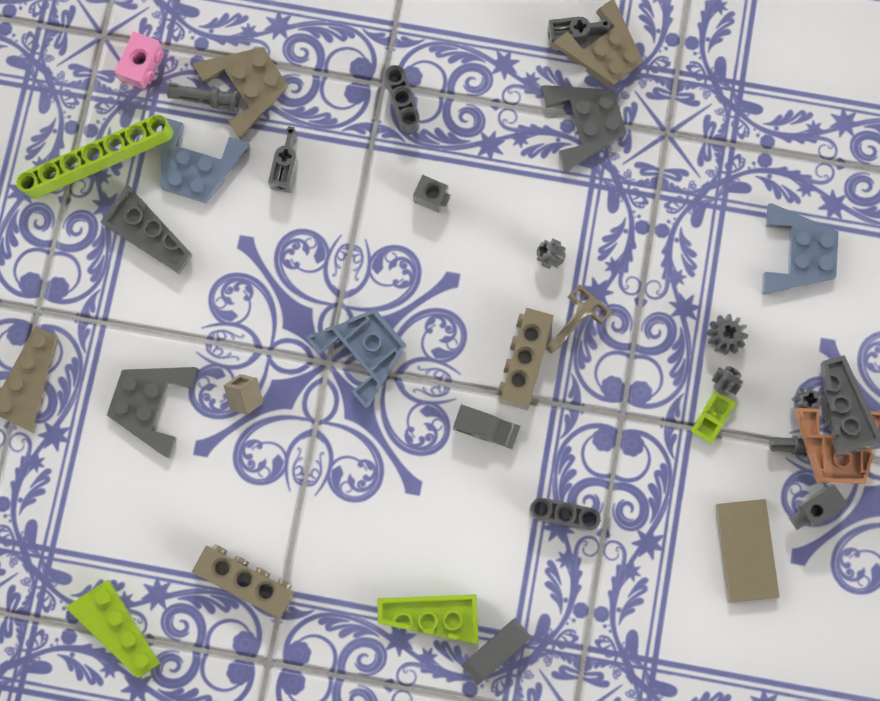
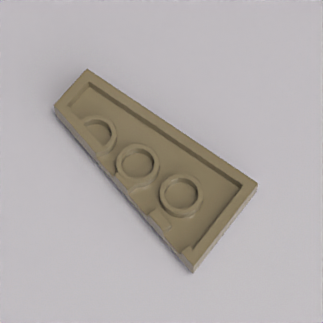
[0,326,58,433]

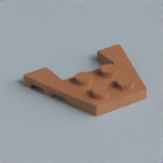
[794,408,880,484]

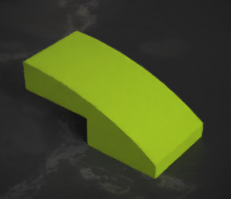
[691,390,737,444]

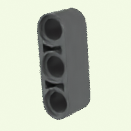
[385,65,420,135]
[529,498,601,531]
[461,618,532,685]

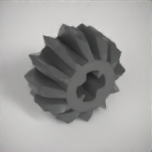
[706,314,748,355]

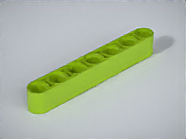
[16,115,174,199]

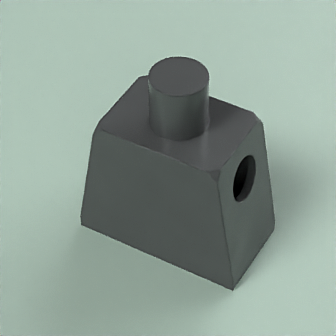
[789,484,849,530]

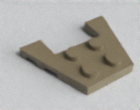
[551,0,643,88]
[192,47,288,140]

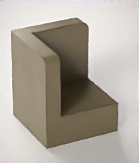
[224,374,263,415]

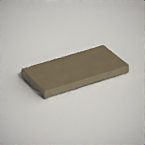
[716,499,780,603]

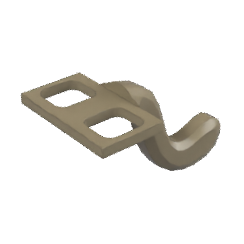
[546,284,612,353]

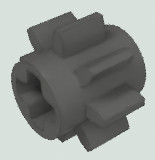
[536,238,566,269]
[712,366,743,396]
[791,386,824,409]

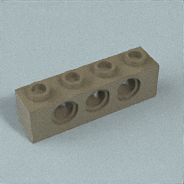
[497,308,554,411]
[192,544,296,619]

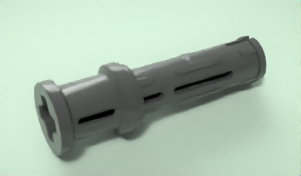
[167,83,240,112]

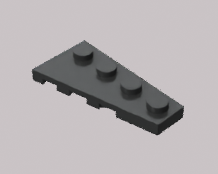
[100,184,193,274]
[820,355,880,457]

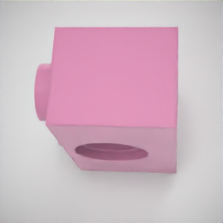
[115,31,164,90]

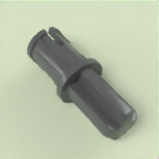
[769,435,807,455]

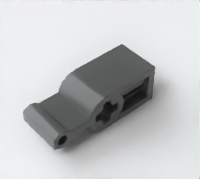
[547,17,610,49]
[268,126,298,193]
[453,404,520,449]

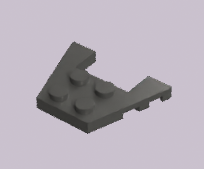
[541,85,627,173]
[107,367,199,459]

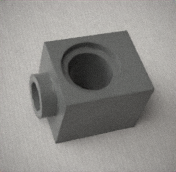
[413,174,451,213]

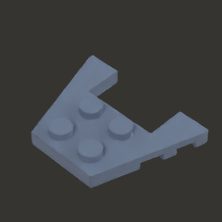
[161,118,250,204]
[762,203,839,295]
[305,309,406,409]

